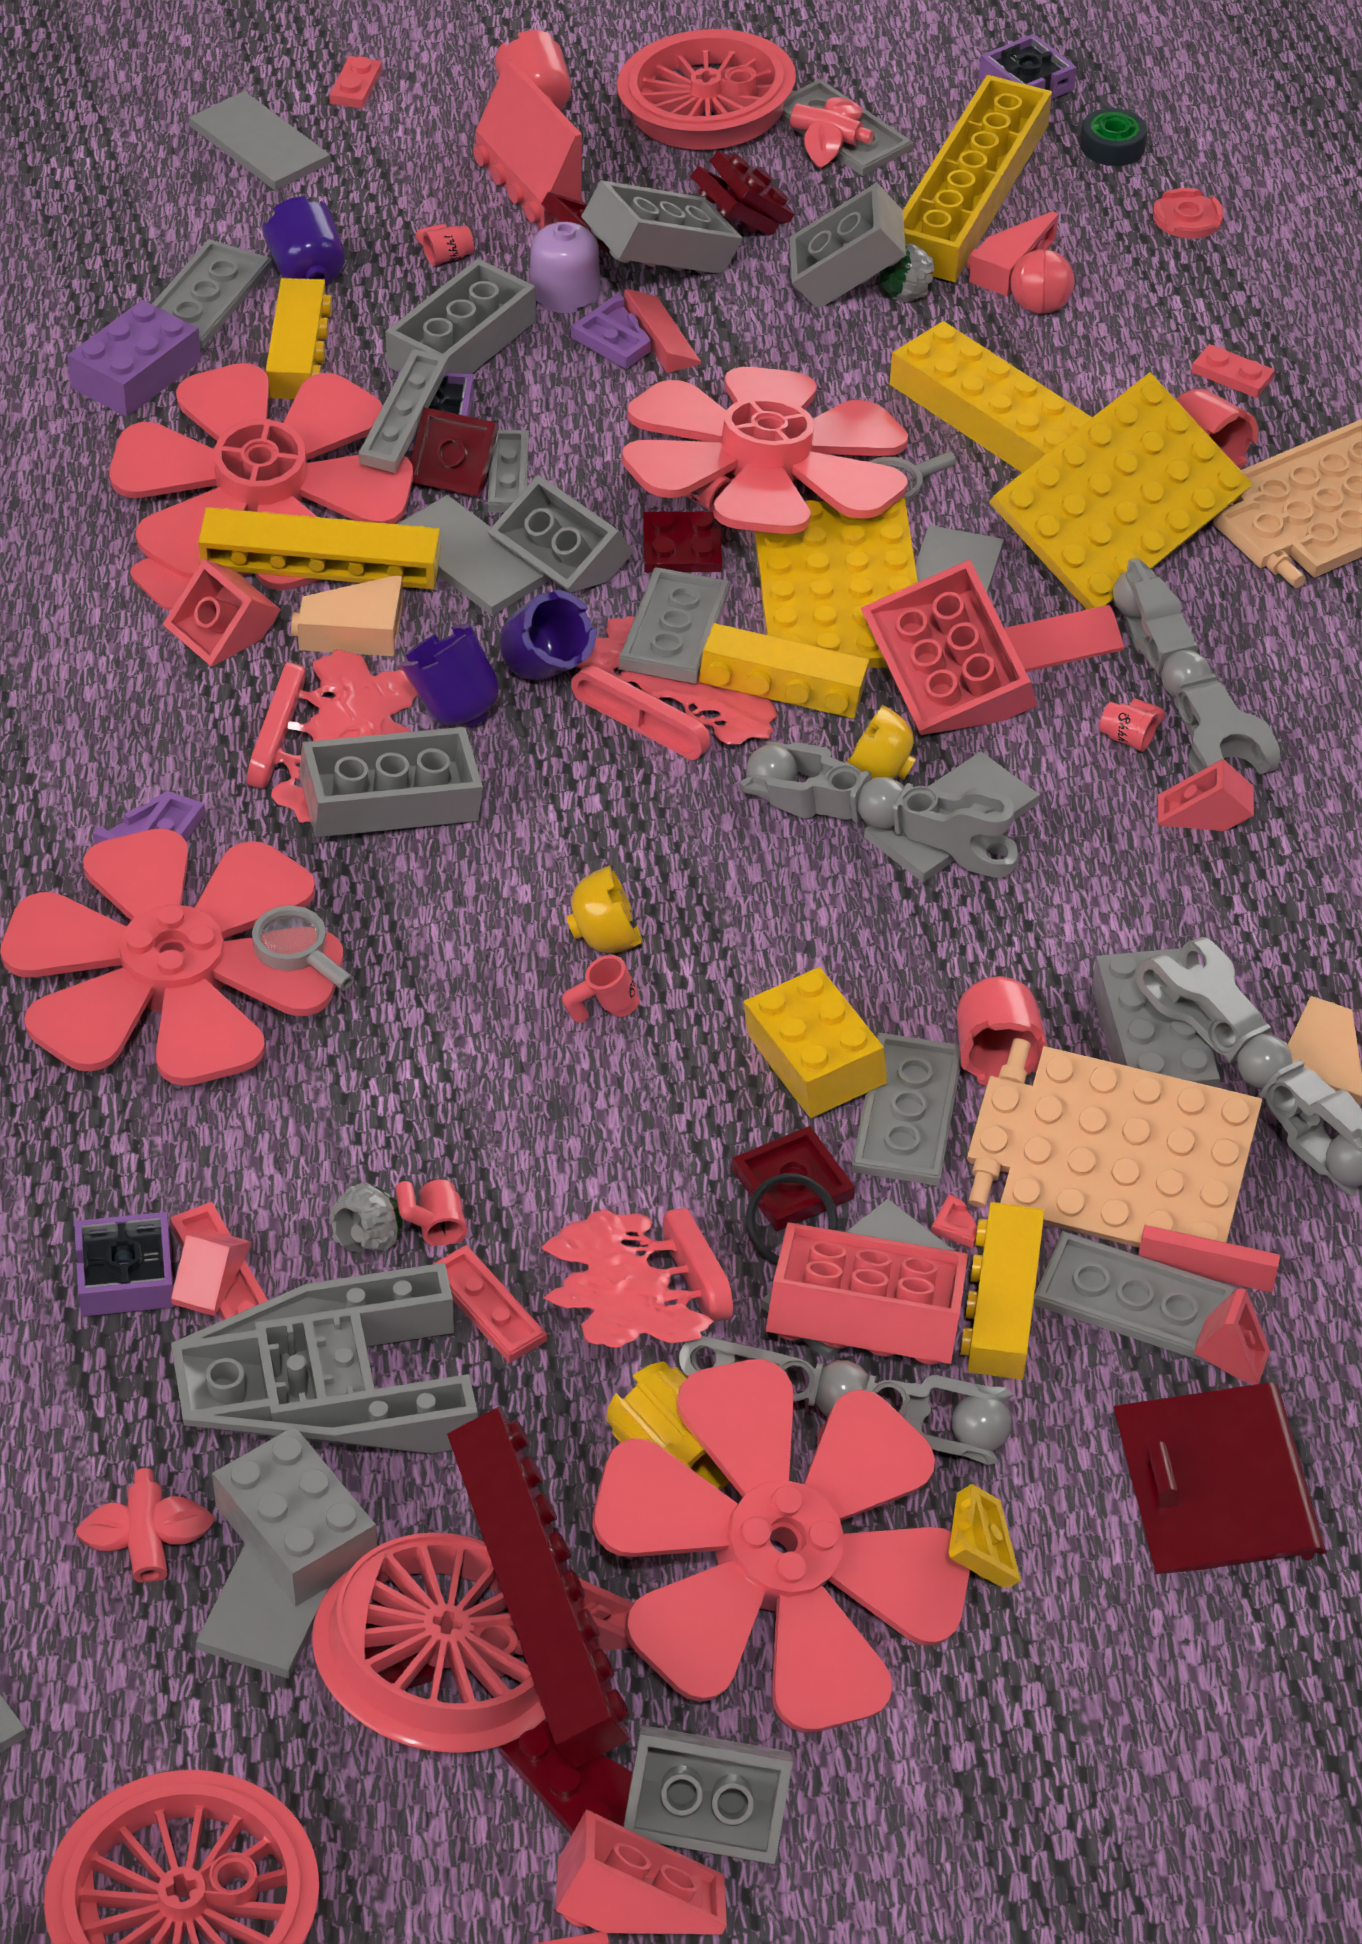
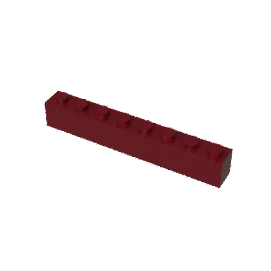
[447,1407,630,1768]

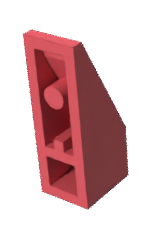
[967,211,1059,296]

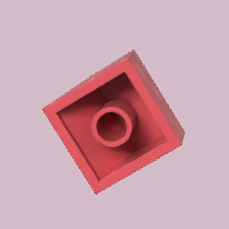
[162,558,281,667]

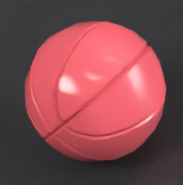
[1010,249,1075,314]

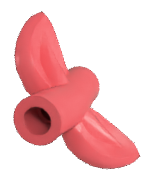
[790,97,874,169]
[76,1468,214,1583]

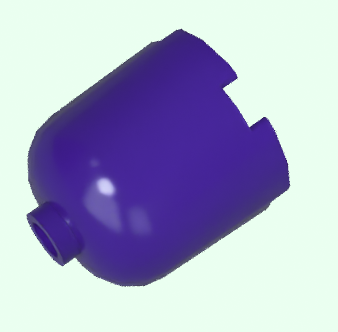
[262,196,345,286]
[499,590,597,681]
[399,623,499,727]

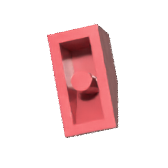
[1157,759,1254,831]

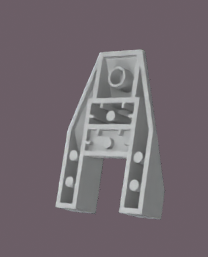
[171,1262,478,1454]

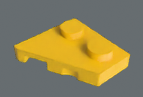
[949,1484,1021,1588]

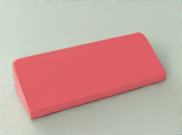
[624,289,701,373]
[1004,605,1124,672]

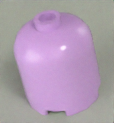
[529,222,600,313]

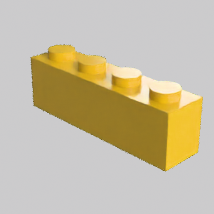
[266,278,332,399]
[699,623,869,719]
[960,1202,1045,1380]

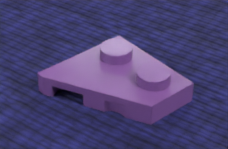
[571,294,651,369]
[93,791,205,845]

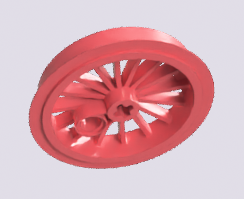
[617,29,796,150]
[312,1533,546,1753]
[44,1770,319,1944]

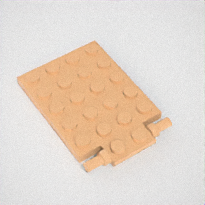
[1213,419,1362,588]
[967,1038,1262,1248]

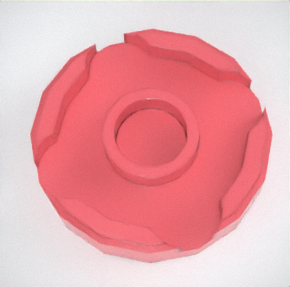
[1153,188,1224,239]

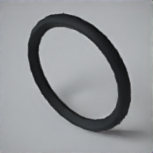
[746,1173,838,1265]

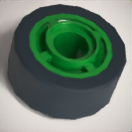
[1080,108,1147,166]

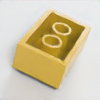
[743,967,887,1119]

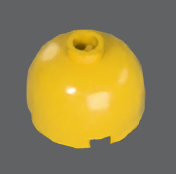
[846,704,916,780]
[566,866,643,954]

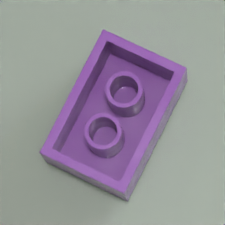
[67,299,201,417]

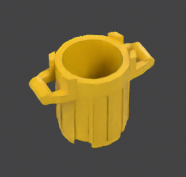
[606,1361,730,1490]

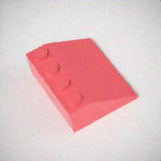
[473,60,582,229]
[861,559,1038,735]
[766,1222,968,1365]

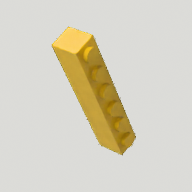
[198,507,441,590]

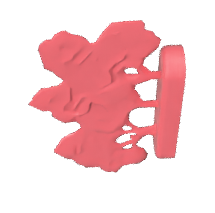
[571,616,777,761]
[246,649,417,823]
[542,1208,733,1348]

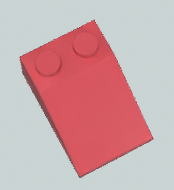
[556,1810,727,1935]

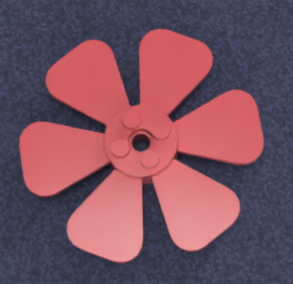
[109,363,413,591]
[621,367,908,534]
[0,828,343,1086]
[592,1359,970,1733]

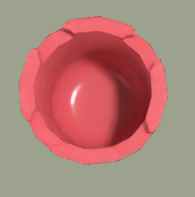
[495,30,571,111]
[1176,389,1259,469]
[957,976,1047,1086]

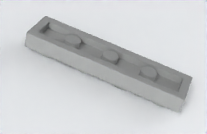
[359,349,449,473]

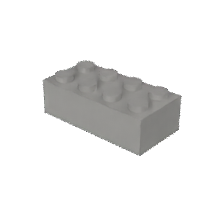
[581,180,743,274]
[385,258,536,374]
[299,727,483,837]
[1092,948,1220,1088]

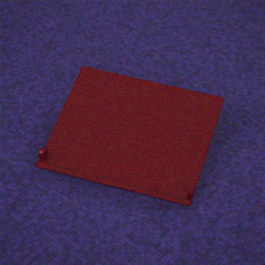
[1113,1382,1327,1575]

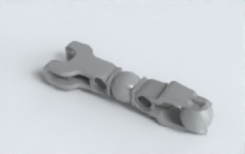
[1113,558,1280,774]
[739,741,1018,878]
[1136,937,1362,1196]
[679,1336,1014,1465]

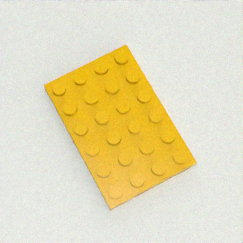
[989,372,1253,610]
[754,498,918,668]

